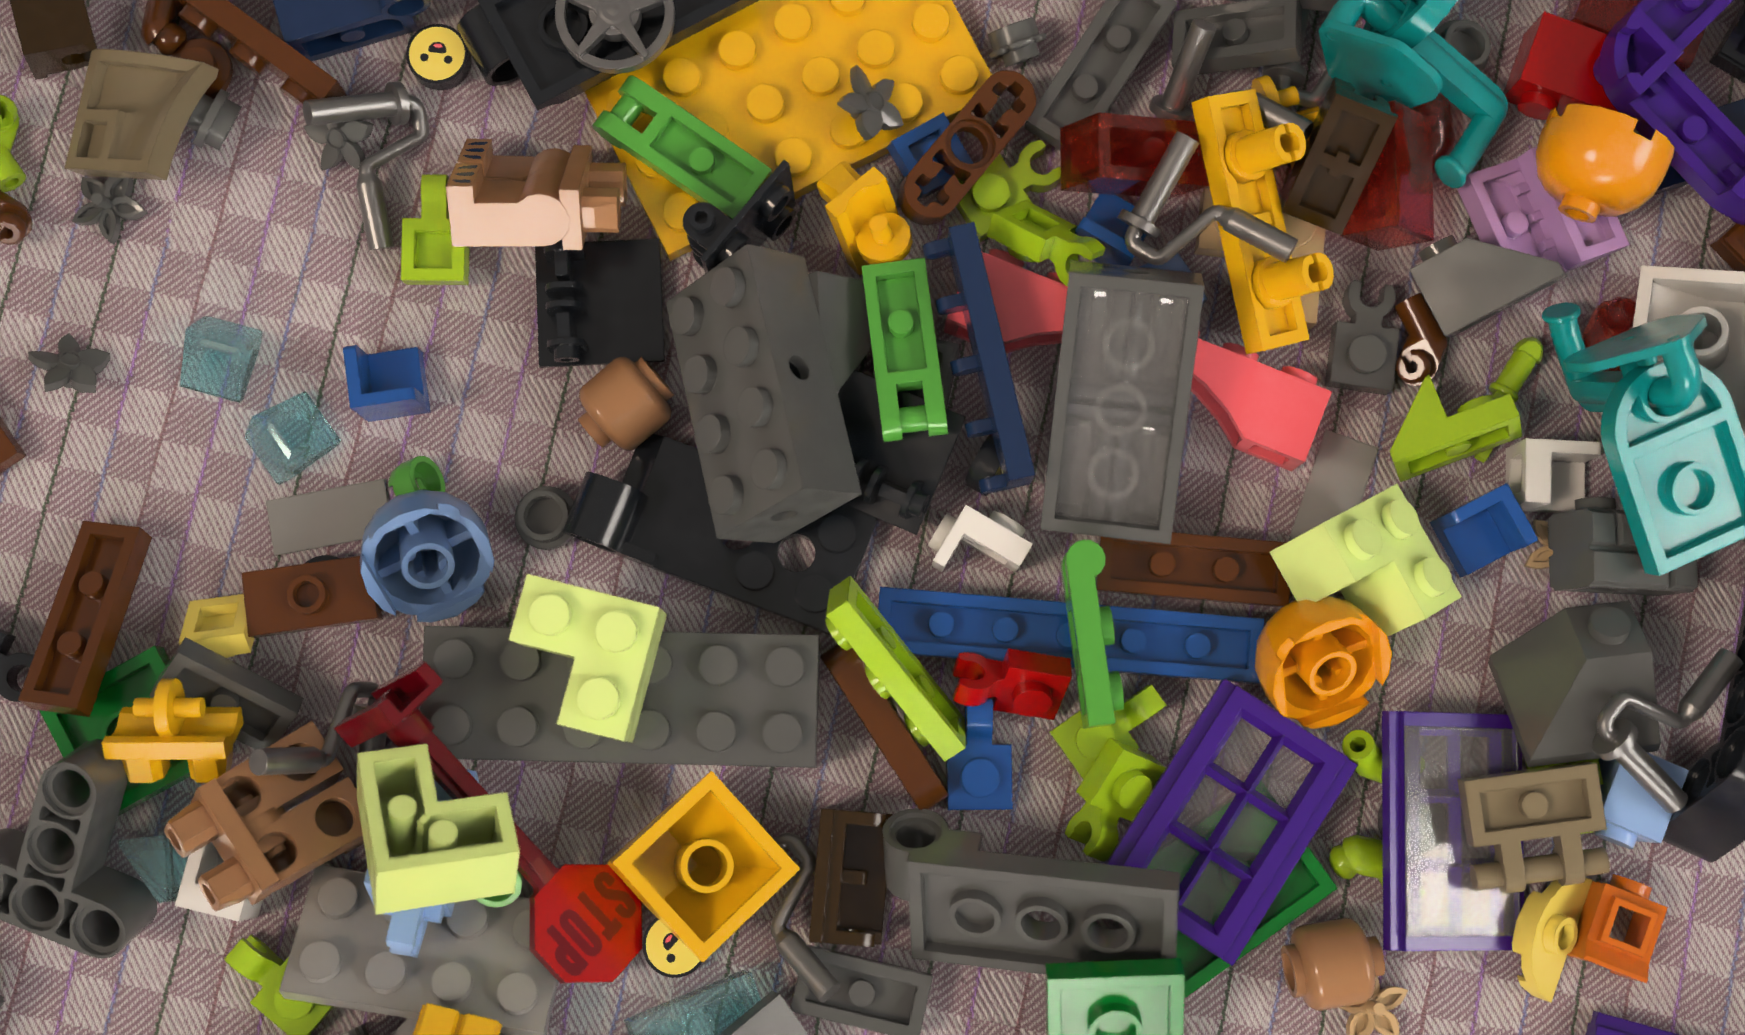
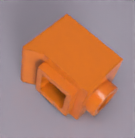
[1567,874,1668,984]

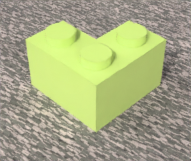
[1270,483,1462,637]
[509,574,667,743]
[357,744,520,915]

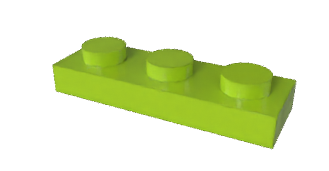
[825,575,966,762]

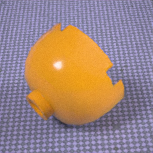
[1536,104,1674,223]
[1255,596,1392,729]

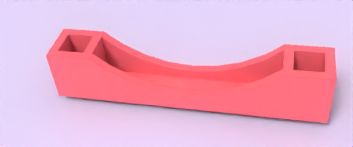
[944,249,1332,472]

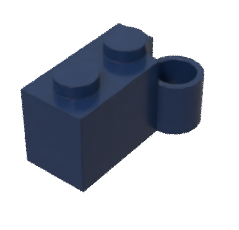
[273,0,431,62]

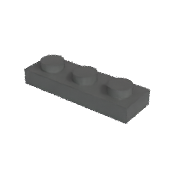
[1025,0,1178,161]

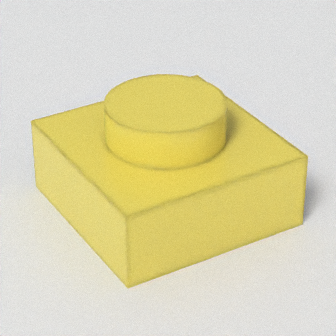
[179,594,254,658]

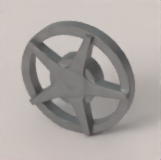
[555,0,675,74]

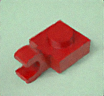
[952,648,1072,720]

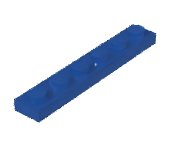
[878,587,1264,684]

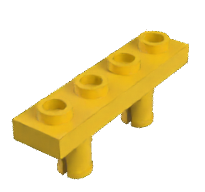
[1191,89,1334,354]

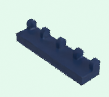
[922,222,1035,494]

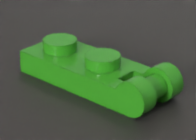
[592,75,772,220]
[861,257,948,442]
[1061,539,1124,729]

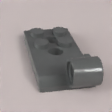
[883,808,1180,974]

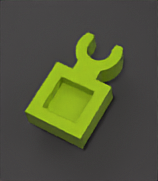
[956,140,1064,243]

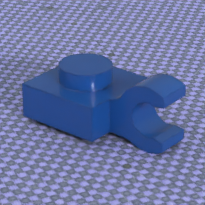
[946,699,1013,810]

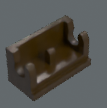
[9,0,98,80]
[1281,77,1398,235]
[809,808,893,947]

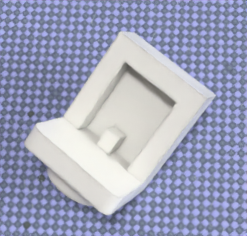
[928,505,1033,572]

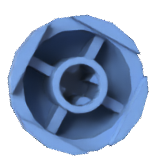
[360,490,494,623]

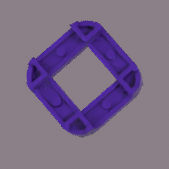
[1593,0,1745,225]

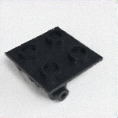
[683,160,796,274]
[535,238,665,368]
[838,370,966,535]

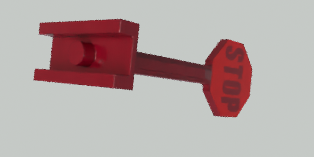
[333,661,642,984]

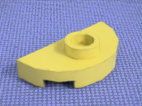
[1512,878,1593,1003]

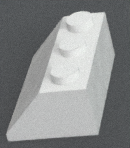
[1633,265,1745,436]

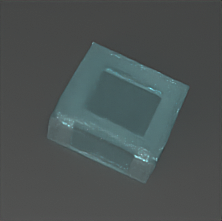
[180,316,262,403]
[245,391,341,485]
[118,835,189,903]

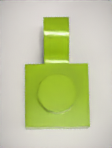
[401,174,469,285]
[986,200,1106,287]
[1049,684,1167,780]
[1065,737,1166,862]
[224,934,334,1035]

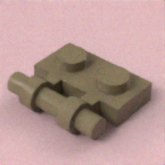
[1457,761,1610,894]

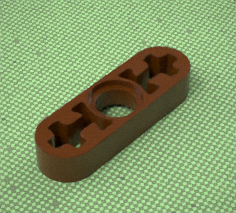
[898,70,1036,225]
[820,644,949,810]

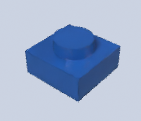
[887,112,973,201]

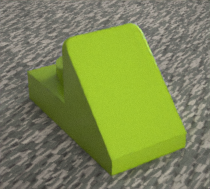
[1390,375,1522,482]

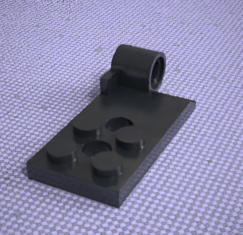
[457,0,759,111]
[562,434,878,636]

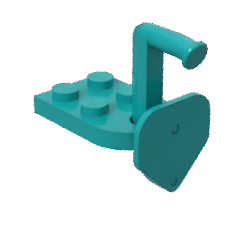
[1318,0,1508,188]
[1542,303,1745,576]

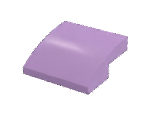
[1457,147,1630,272]

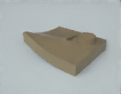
[65,49,219,180]

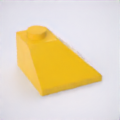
[606,771,800,962]

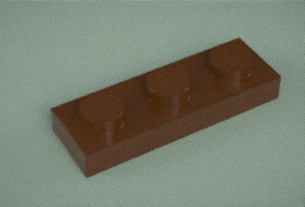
[178,0,347,108]
[18,521,152,717]
[1095,532,1290,608]

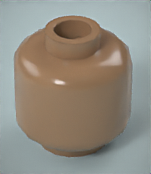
[578,357,674,451]
[1281,918,1385,1011]

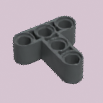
[0,739,157,959]

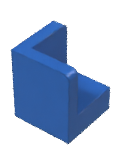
[1075,188,1147,266]
[343,345,431,422]
[1429,483,1538,578]

